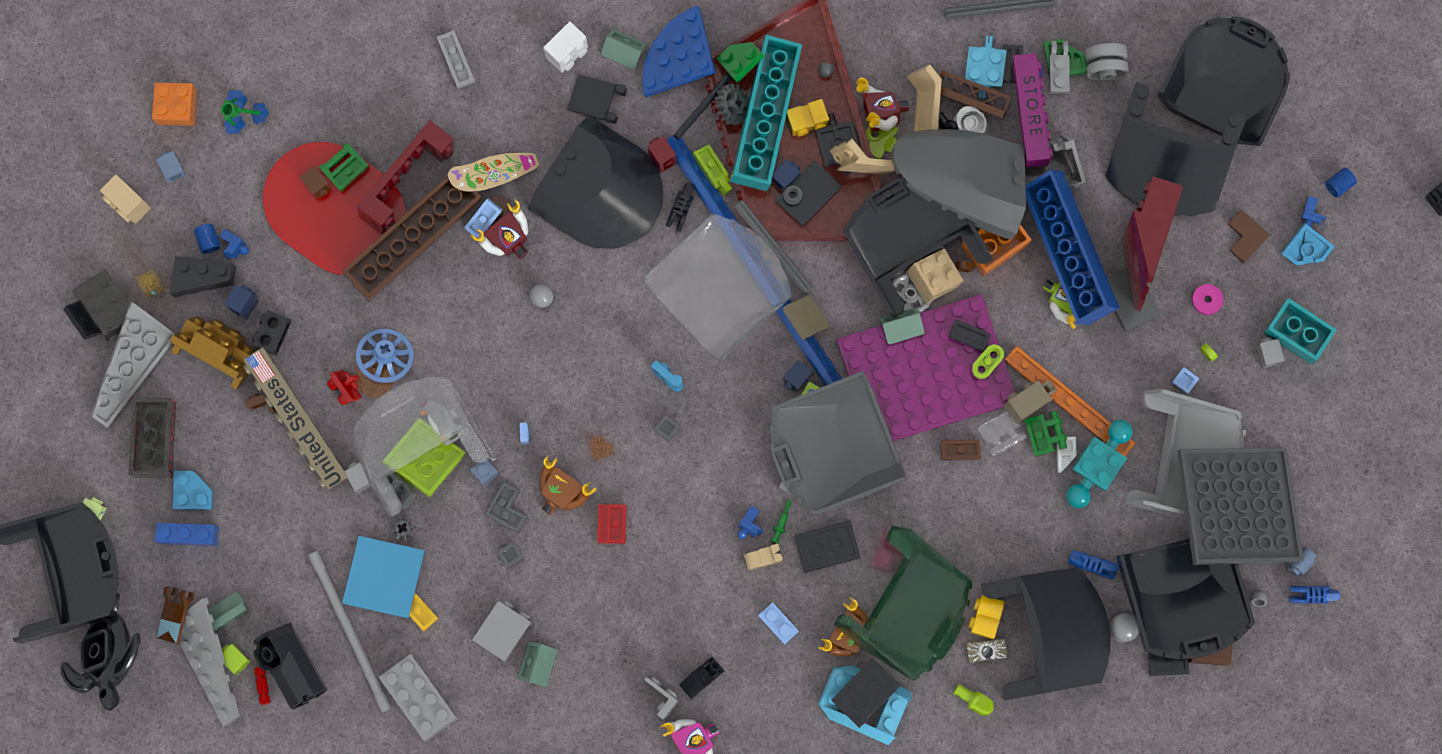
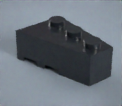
[170,256,236,298]

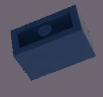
[224,284,259,320]

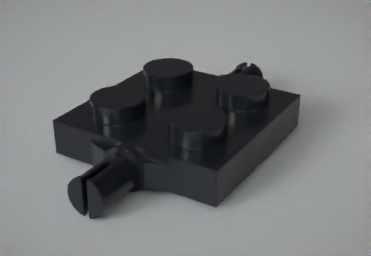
[815,113,860,176]

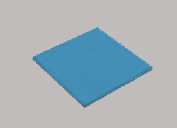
[342,536,425,618]

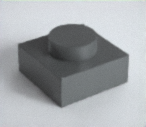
[654,414,681,442]
[497,541,524,568]

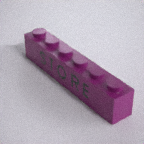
[1012,53,1053,168]

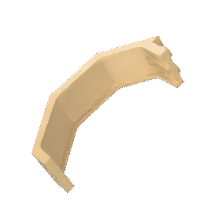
[830,64,942,175]

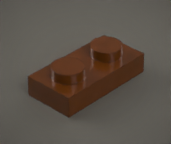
[941,439,981,461]

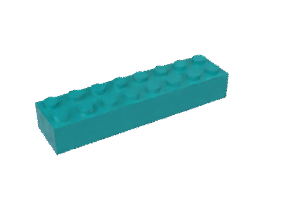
[730,35,802,191]

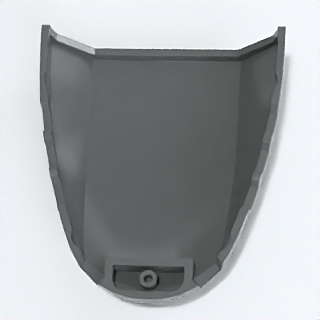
[892,129,1026,240]

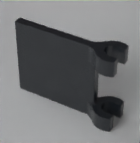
[567,75,627,124]

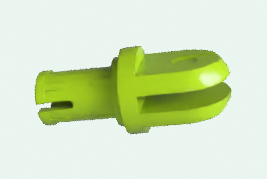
[953,683,994,716]

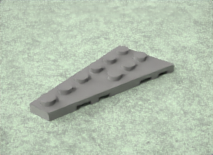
[91,301,175,428]
[180,597,240,727]

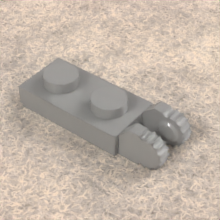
[1049,41,1070,93]

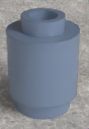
[1288,547,1317,576]

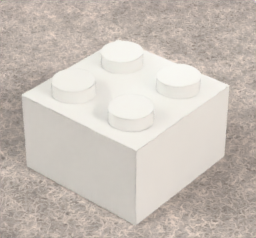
[543,22,588,73]

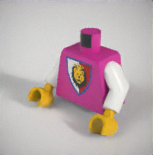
[660,719,720,754]

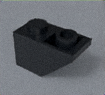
[679,657,725,700]

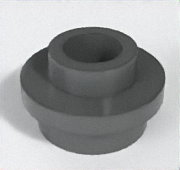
[783,185,802,205]

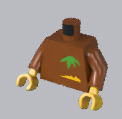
[539,455,597,515]
[818,597,877,657]

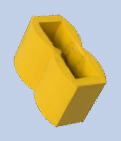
[968,595,1005,640]

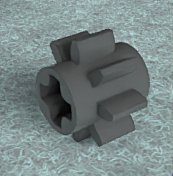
[391,517,416,541]

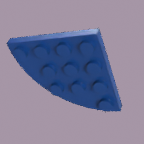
[642,5,716,98]

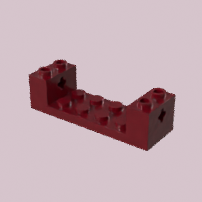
[357,120,454,234]

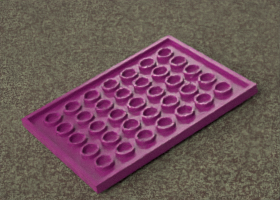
[837,294,1015,442]

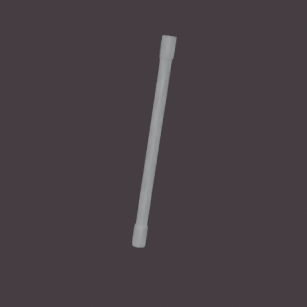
[308,551,392,713]

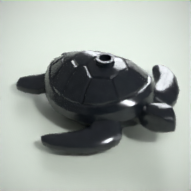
[60,593,140,711]

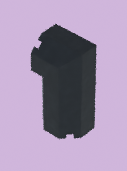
[253,622,328,710]

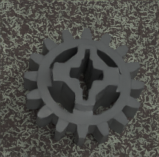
[715,84,749,126]

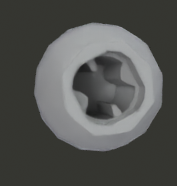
[530,284,554,308]

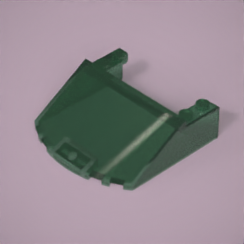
[833,525,972,681]

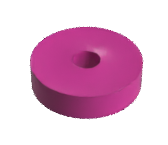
[1192,284,1223,315]

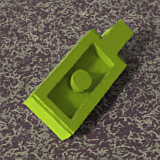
[692,144,732,196]

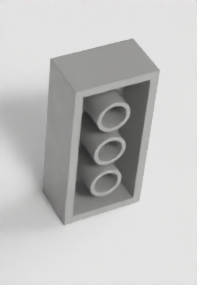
[379,654,458,742]

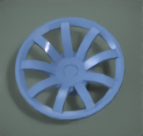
[356,329,414,383]

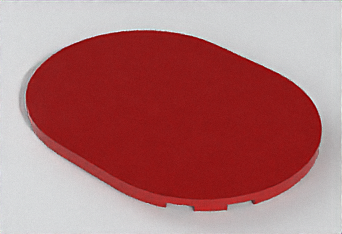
[263,142,407,275]

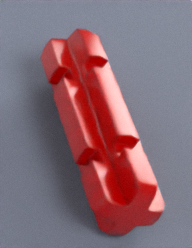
[254,667,271,705]

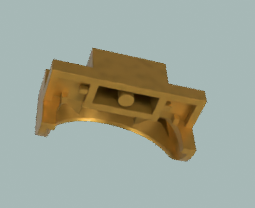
[170,316,255,389]

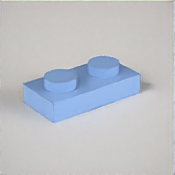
[464,198,503,238]
[758,602,799,645]

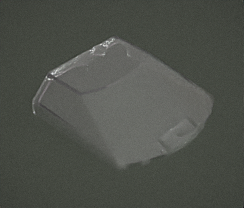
[642,214,791,363]

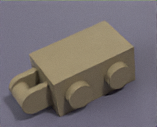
[1004,379,1058,424]

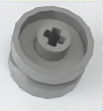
[1085,43,1129,81]

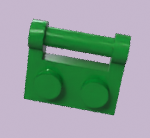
[319,142,369,192]

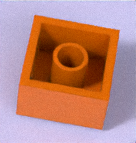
[152,83,197,126]

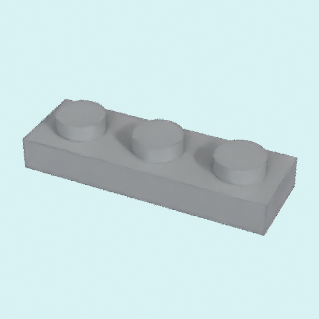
[437,30,475,89]

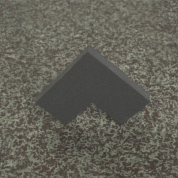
[484,481,527,533]

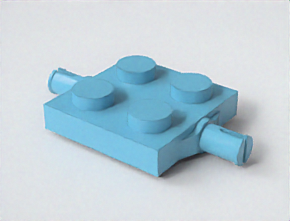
[965,36,1007,100]

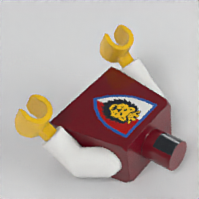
[856,77,909,133]
[470,199,529,259]

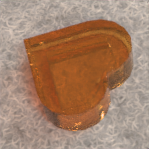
[590,436,614,460]

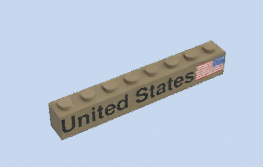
[243,347,347,490]

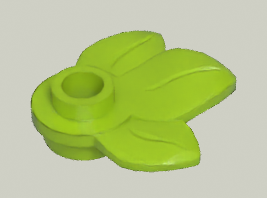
[865,126,899,159]

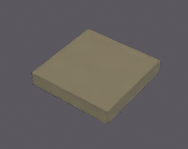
[782,295,830,340]

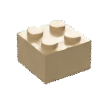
[100,175,151,224]
[906,249,964,304]

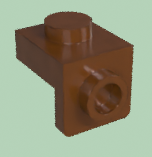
[245,393,276,414]

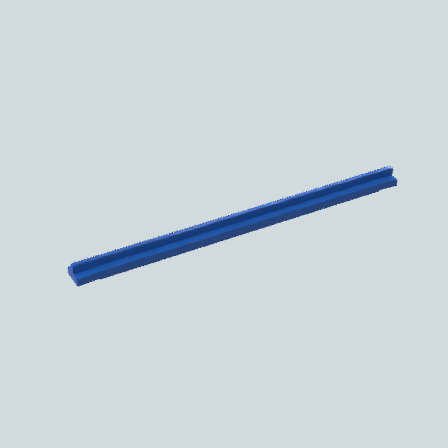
[667,136,842,386]

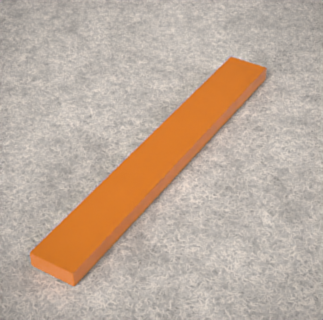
[1004,345,1136,456]

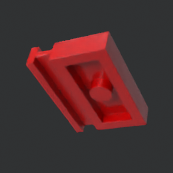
[597,504,627,544]

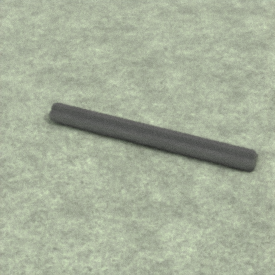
[944,0,1055,19]
[735,200,812,293]

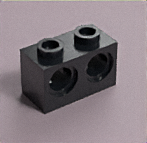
[252,310,292,356]

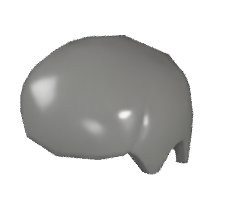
[1109,612,1139,643]

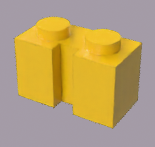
[786,99,829,136]

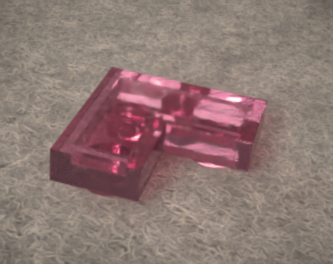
[870,530,921,573]

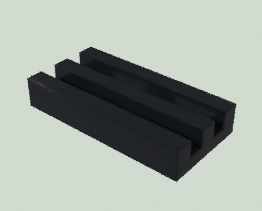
[1003,44,1023,83]

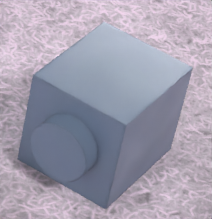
[156,151,186,183]
[470,457,499,486]

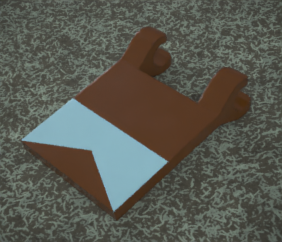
[156,586,194,644]

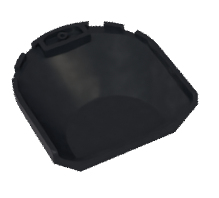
[1157,16,1290,146]
[527,115,663,249]

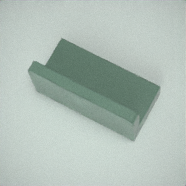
[601,29,647,70]
[879,307,924,344]
[208,592,250,632]
[518,641,557,687]

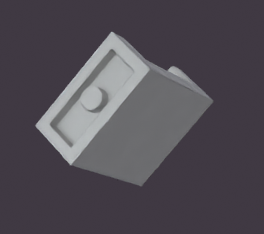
[472,600,532,662]

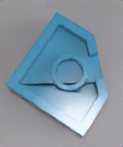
[1280,223,1335,265]
[173,471,213,510]

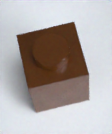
[300,166,331,199]

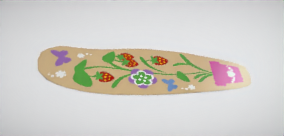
[448,153,539,191]

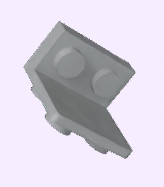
[644,676,678,721]

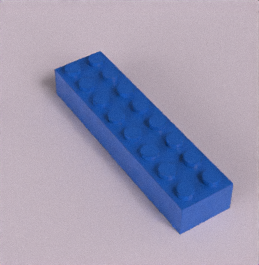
[1025,169,1120,325]

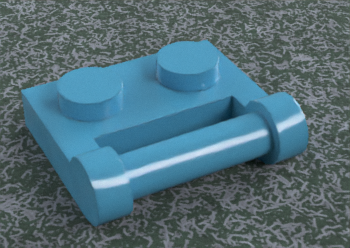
[651,361,683,392]

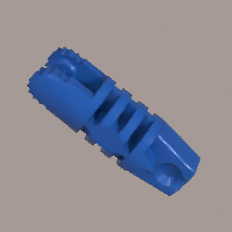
[1068,550,1119,579]
[1289,586,1340,604]

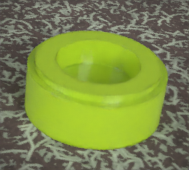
[1200,343,1218,362]

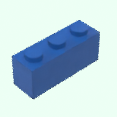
[155,523,219,546]

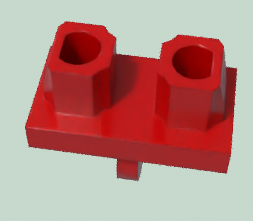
[327,369,362,405]

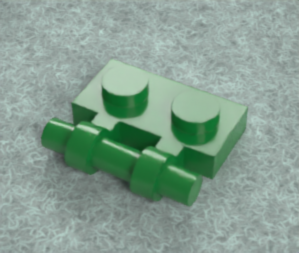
[1025,411,1067,457]

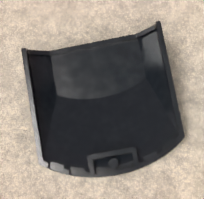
[1116,539,1255,659]

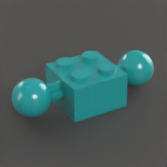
[1066,419,1133,509]

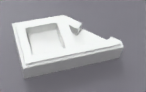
[1056,437,1077,473]

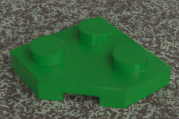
[1043,39,1087,78]
[716,42,765,82]

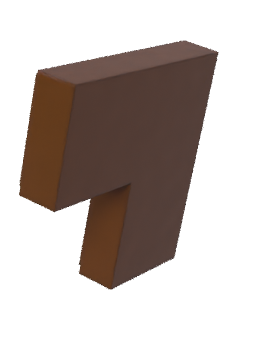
[1228,210,1270,263]

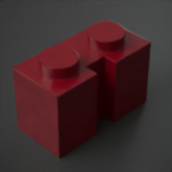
[648,136,677,173]

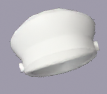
[953,106,987,133]

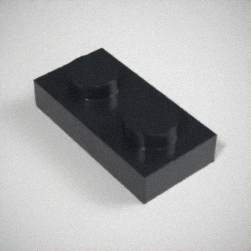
[63,300,102,340]

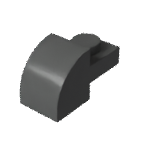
[379,468,417,509]

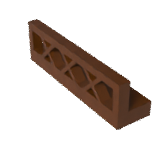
[940,70,1012,118]

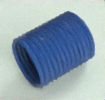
[1325,167,1357,198]
[194,224,221,254]

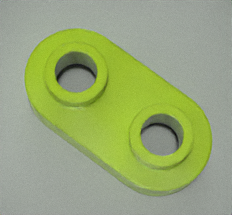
[972,345,1004,379]

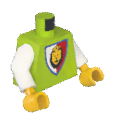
[1042,279,1076,329]

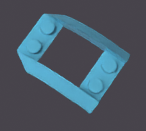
[818,665,911,745]

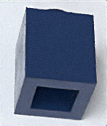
[771,159,800,192]
[783,360,813,392]

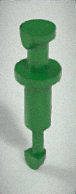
[770,500,792,544]

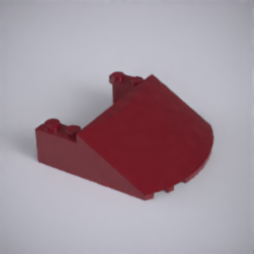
[1121,177,1183,312]

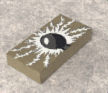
[966,639,1008,663]

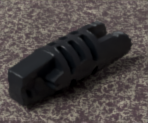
[665,183,694,232]

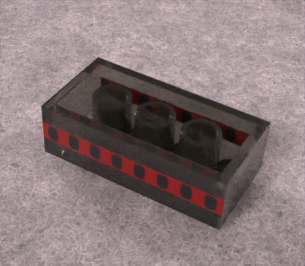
[128,398,176,478]

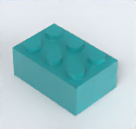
[1263,298,1337,365]

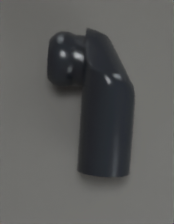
[938,112,958,130]

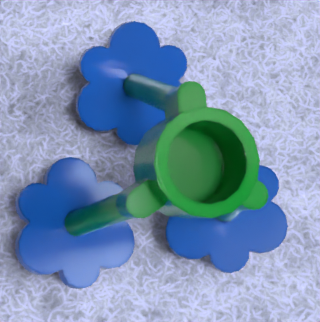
[221,90,269,135]

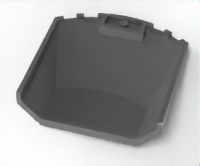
[770,371,907,515]

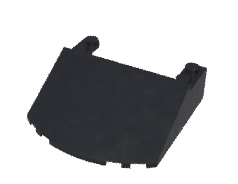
[1105,82,1247,216]
[843,177,993,318]
[0,502,118,644]
[981,567,1110,701]

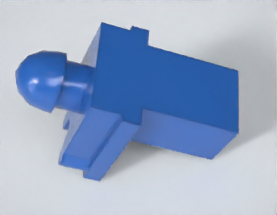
[1301,196,1326,228]
[219,229,249,259]
[738,506,763,539]

